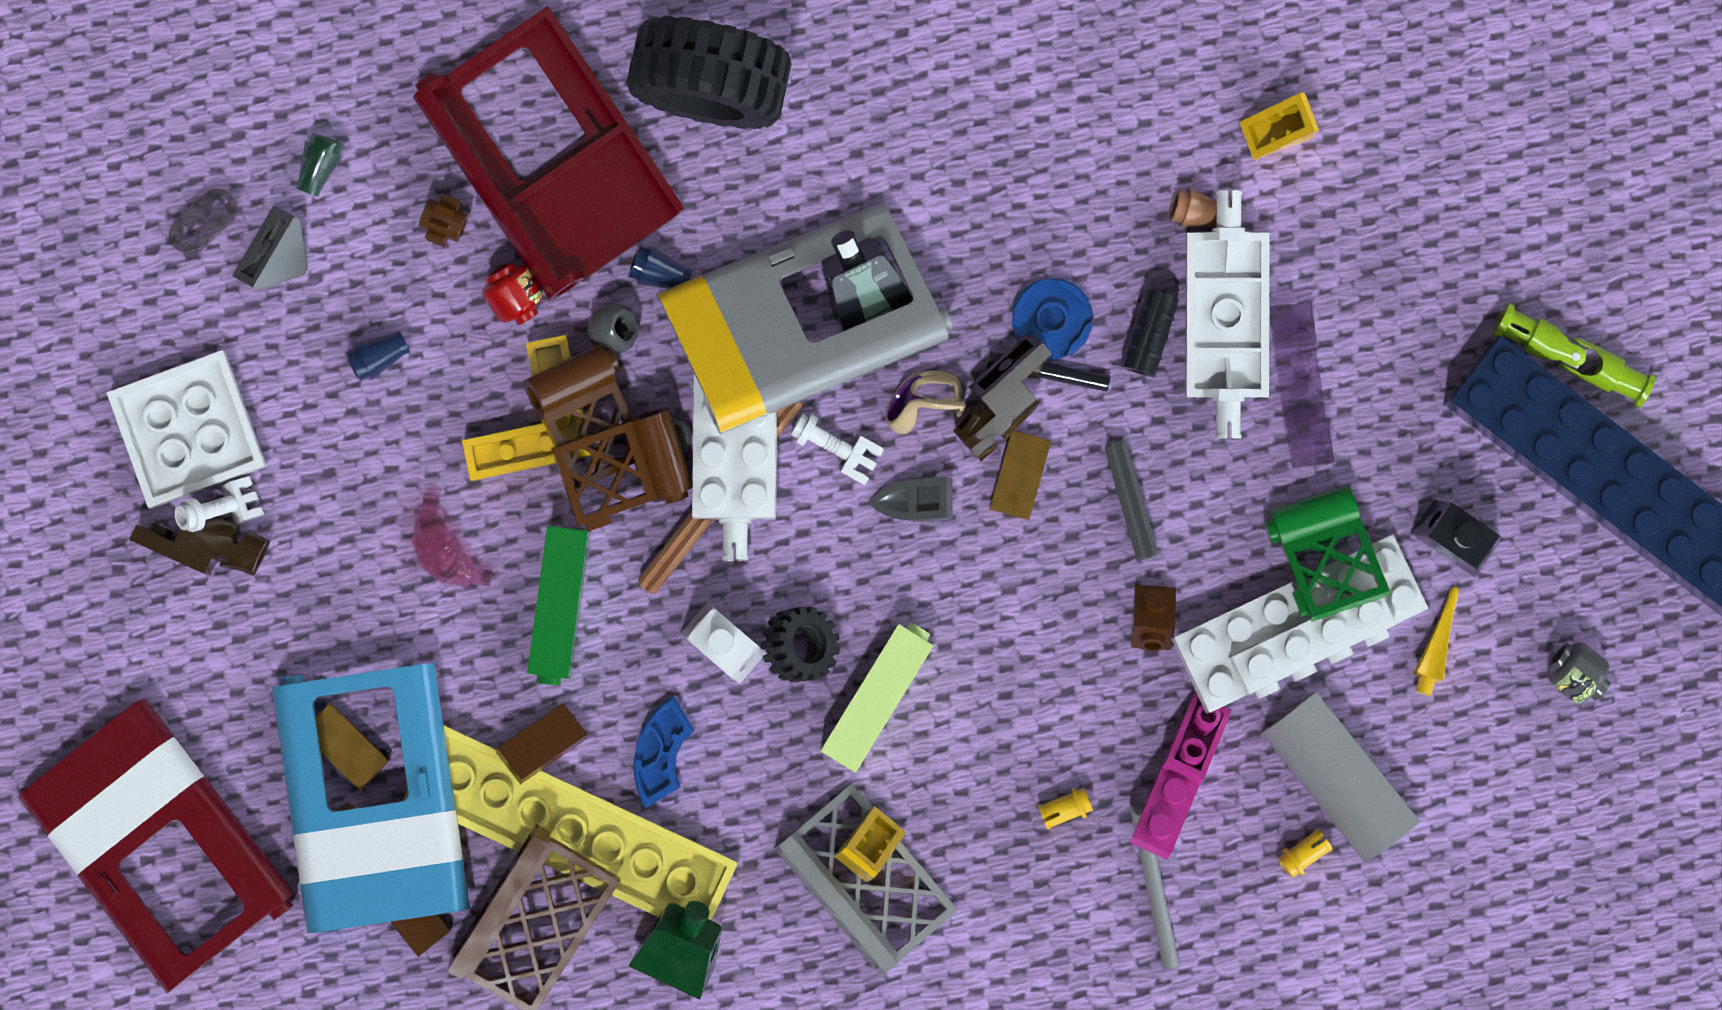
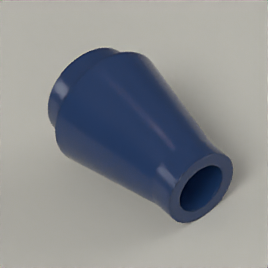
[628,246,692,289]
[345,331,410,381]

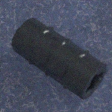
[1121,288,1179,378]

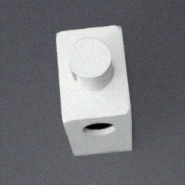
[681,602,766,684]

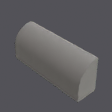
[1261,692,1421,862]

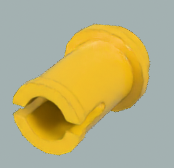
[1038,787,1093,830]
[1277,829,1333,878]

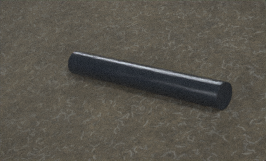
[987,351,1111,392]

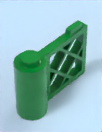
[1264,484,1390,622]

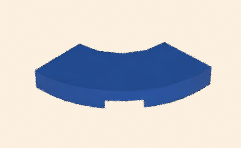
[633,696,695,809]

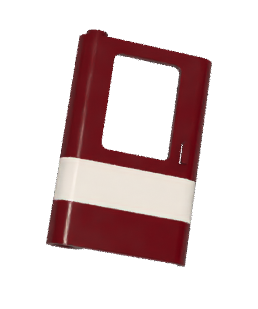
[17,698,295,994]

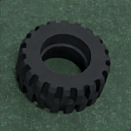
[626,16,792,129]

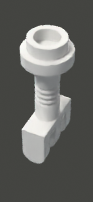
[790,413,885,485]
[175,476,264,532]

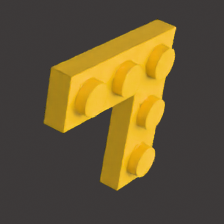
[462,335,592,481]

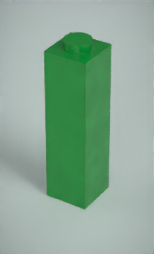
[527,526,591,686]

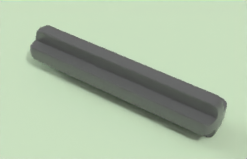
[1105,440,1158,560]

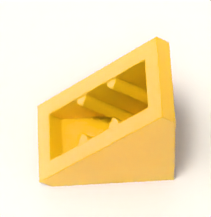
[1239,92,1319,160]
[834,806,906,882]

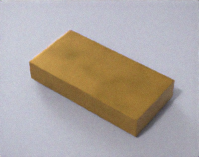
[989,430,1051,521]
[316,703,390,790]

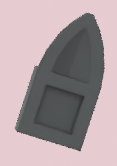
[870,477,953,522]

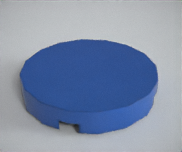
[1012,278,1093,360]

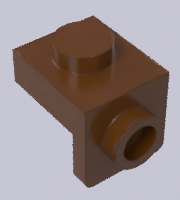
[1131,585,1176,652]

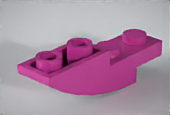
[1129,693,1232,860]

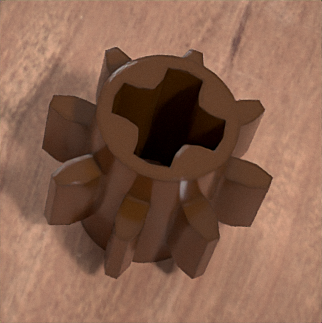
[419,194,469,248]

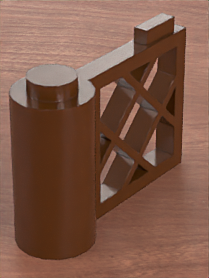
[524,344,634,490]
[551,407,693,531]

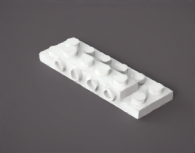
[1171,535,1429,714]

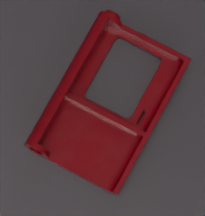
[413,6,685,301]

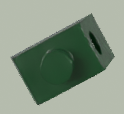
[629,901,722,1000]

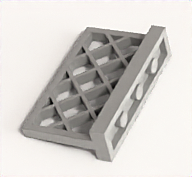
[774,784,958,975]

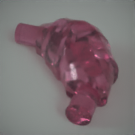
[410,493,493,588]

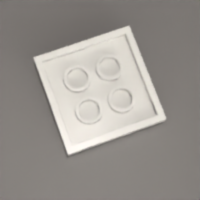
[107,350,267,509]

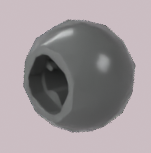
[587,303,639,355]

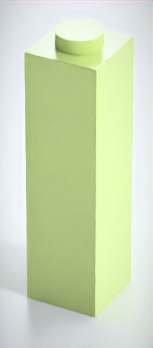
[821,622,934,773]

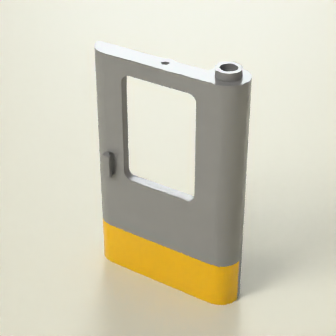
[656,201,953,435]

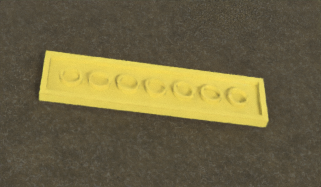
[404,725,738,920]

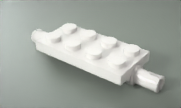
[1185,190,1269,438]
[692,374,777,561]

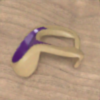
[885,370,966,434]

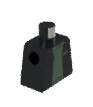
[821,230,913,331]
[1411,500,1500,578]

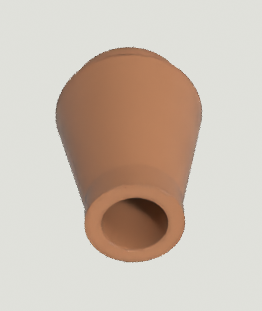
[1169,187,1230,228]

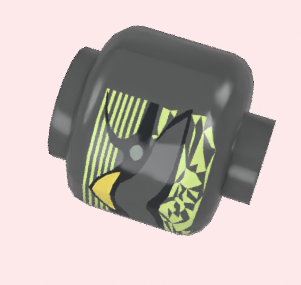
[1547,642,1611,704]

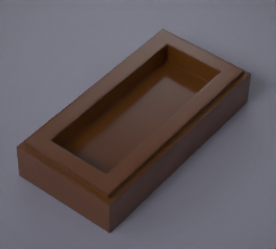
[496,703,588,785]

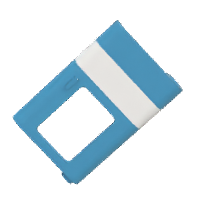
[272,663,470,934]

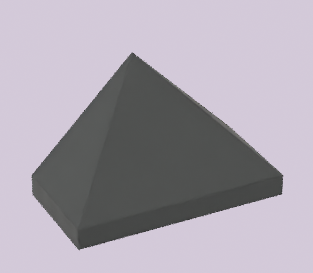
[233,206,308,291]

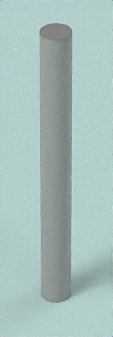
[1130,804,1180,969]

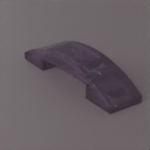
[1270,301,1335,469]

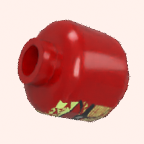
[482,262,543,325]

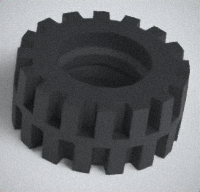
[761,607,840,682]

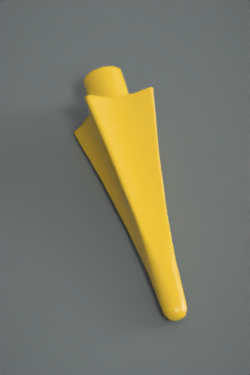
[1412,586,1459,696]

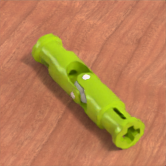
[1492,302,1657,408]

